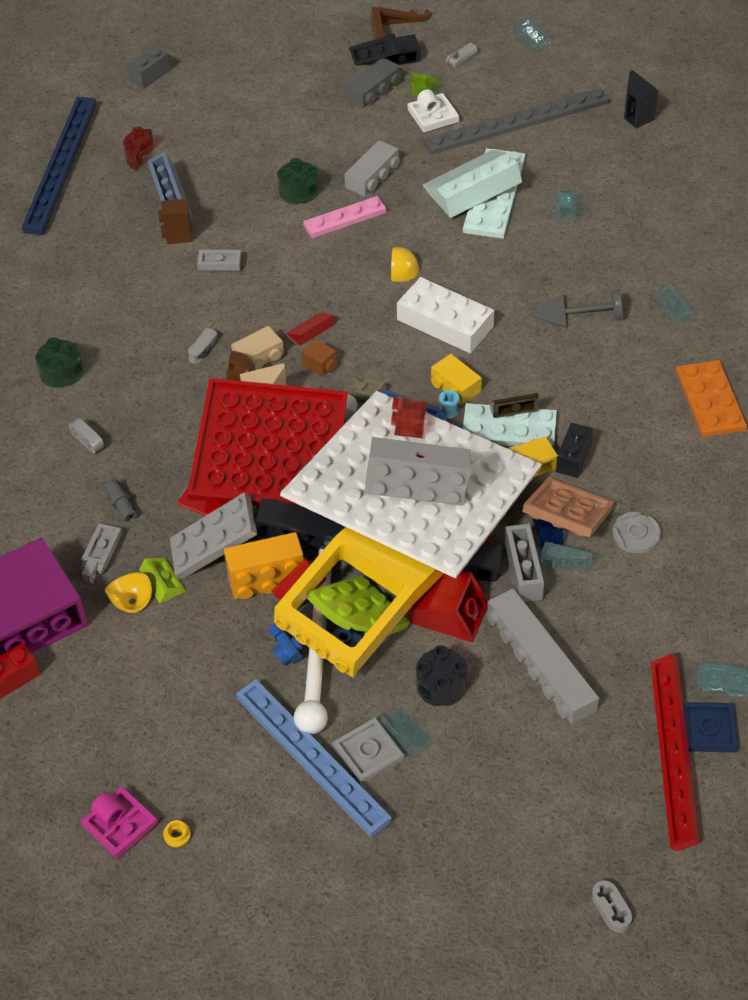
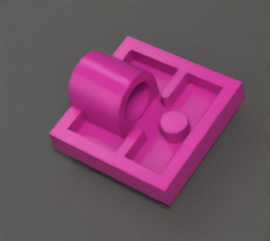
[80,786,158,859]

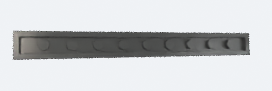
[423,88,609,155]

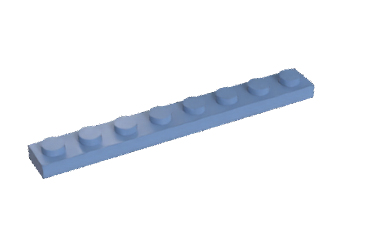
[236,679,391,838]

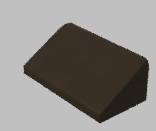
[490,393,539,418]

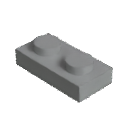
[197,250,241,271]

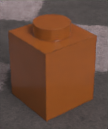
[301,339,337,377]

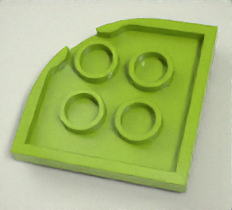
[307,575,410,635]

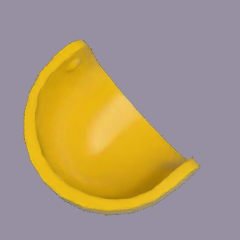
[391,247,420,282]
[105,572,152,613]

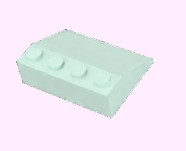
[423,150,522,218]

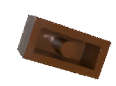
[158,199,192,244]

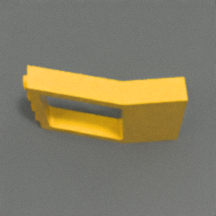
[274,527,444,678]

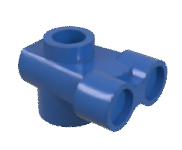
[269,623,303,665]

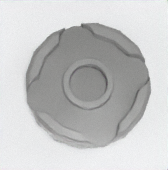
[612,512,661,553]

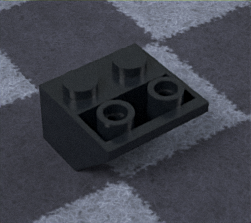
[624,70,658,129]

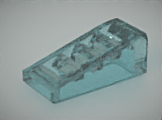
[515,17,553,52]
[540,542,593,571]

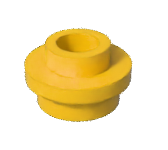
[163,820,191,848]

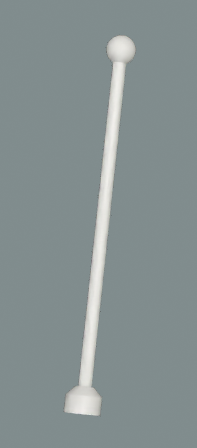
[294,394,358,734]

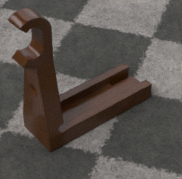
[370,7,430,39]

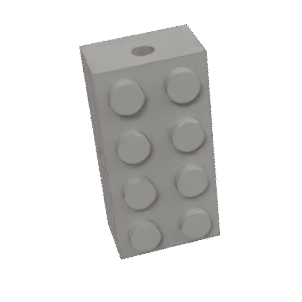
[364,437,471,506]

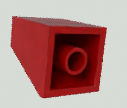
[405,572,488,643]

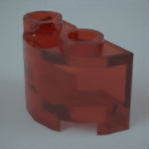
[123,126,154,171]
[391,396,427,439]

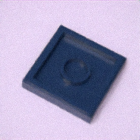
[683,703,739,753]

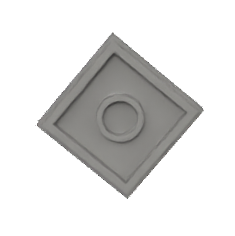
[332,717,405,784]

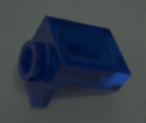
[532,518,564,550]

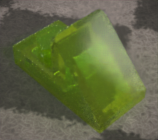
[410,73,438,96]

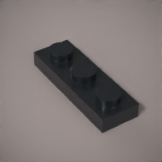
[349,33,401,65]

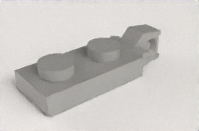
[81,523,123,585]

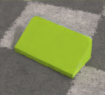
[139,557,186,603]

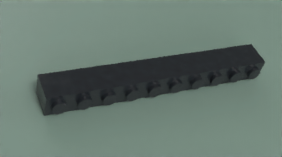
[255,498,502,582]

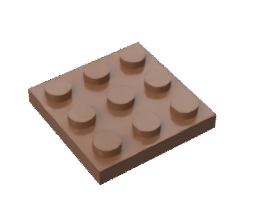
[522,477,615,538]

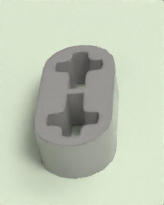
[68,418,104,454]
[592,880,632,933]

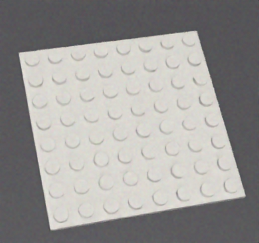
[280,391,542,578]

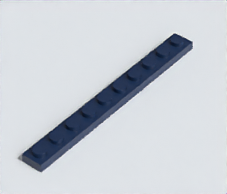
[22,97,97,235]

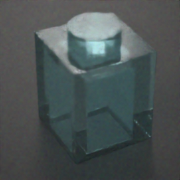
[554,190,577,221]

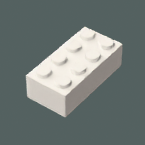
[397,277,494,354]

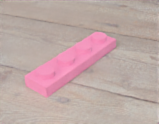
[303,196,386,238]

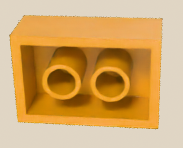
[224,532,303,599]

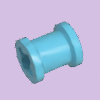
[439,390,459,419]

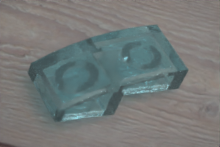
[696,663,748,696]

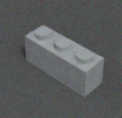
[345,140,400,196]
[505,524,544,602]

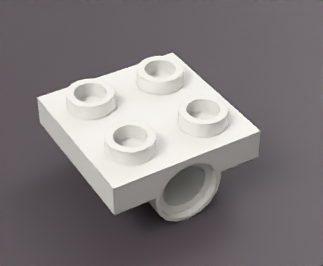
[407,89,459,133]

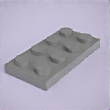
[170,492,257,579]

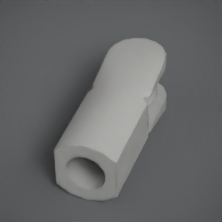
[446,43,478,70]
[188,328,218,364]

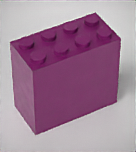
[0,537,88,656]

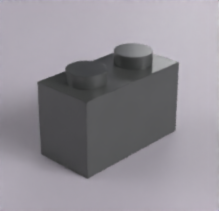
[127,47,170,90]

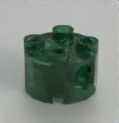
[277,158,319,205]
[35,337,84,389]

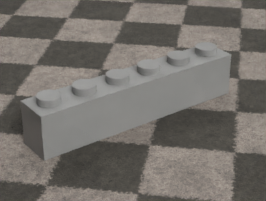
[486,589,599,724]

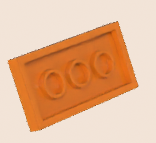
[675,360,747,437]

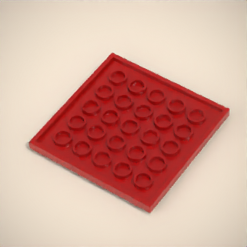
[187,378,348,507]

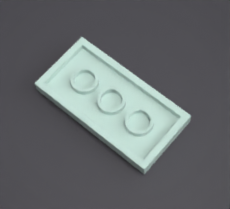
[463,403,557,449]

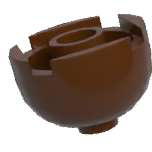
[227,351,256,381]

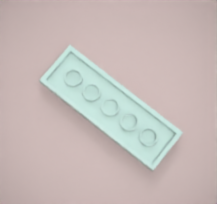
[463,148,525,239]

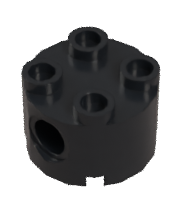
[416,645,468,706]

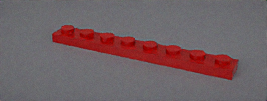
[650,653,700,851]

